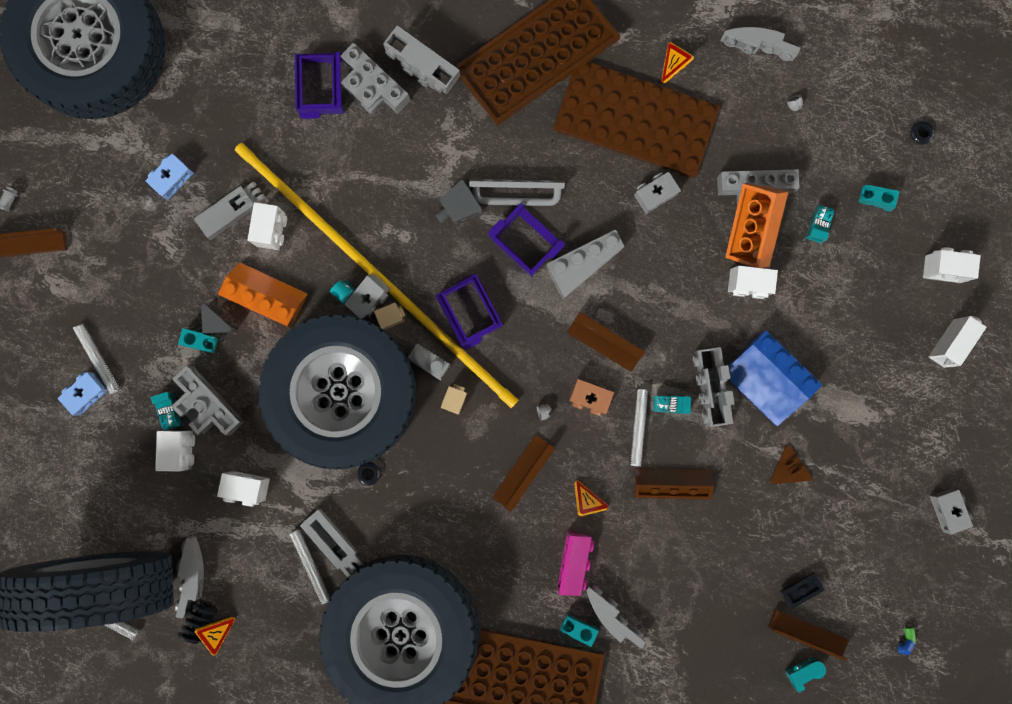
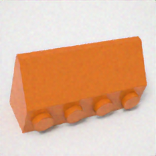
[725,183,788,268]
[218,262,308,328]

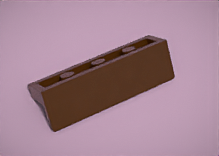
[0,228,67,258]
[567,312,645,372]
[493,435,555,512]
[634,468,714,499]
[768,609,849,662]

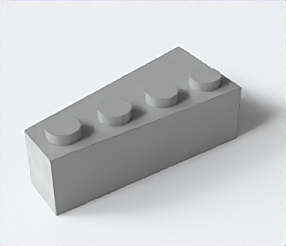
[546,230,625,300]

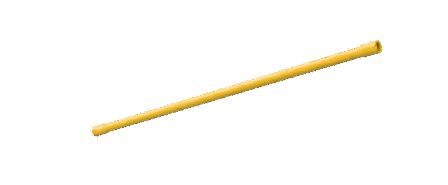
[235,143,519,408]

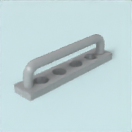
[469,179,565,206]

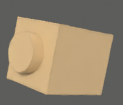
[374,303,406,330]
[440,384,468,415]

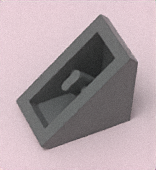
[201,303,237,335]

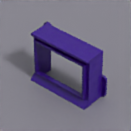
[295,51,344,119]
[488,203,564,277]
[435,274,503,350]

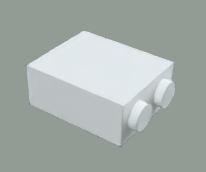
[928,316,987,368]

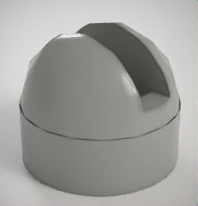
[787,95,803,111]
[537,404,552,421]

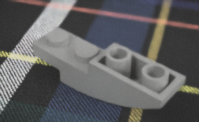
[720,27,800,61]
[175,536,204,619]
[586,584,646,649]

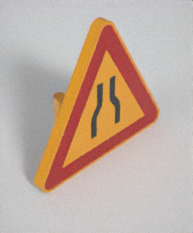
[661,42,694,83]
[574,480,609,516]
[195,616,235,656]

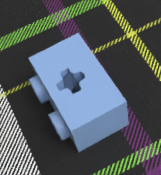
[146,154,194,200]
[57,372,108,416]

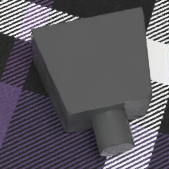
[435,179,483,225]

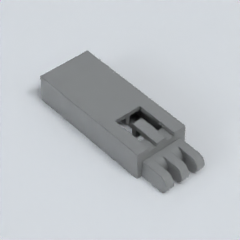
[194,182,266,240]
[300,508,364,577]

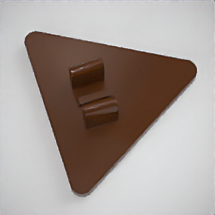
[770,445,813,484]

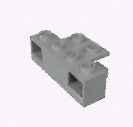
[383,26,460,94]
[340,43,410,115]
[717,169,799,205]
[693,347,735,427]
[171,365,245,435]

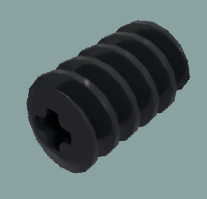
[178,599,218,644]

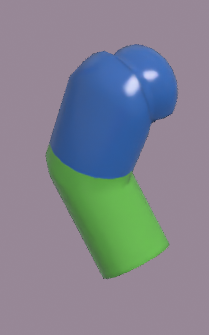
[898,626,916,655]

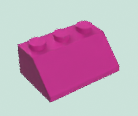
[557,531,594,596]

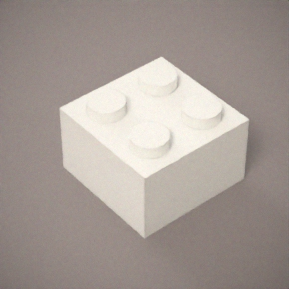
[247,202,287,250]
[923,248,981,283]
[728,266,778,299]
[155,430,195,471]
[217,471,270,507]

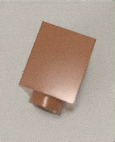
[569,379,614,416]

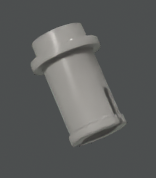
[0,186,18,212]

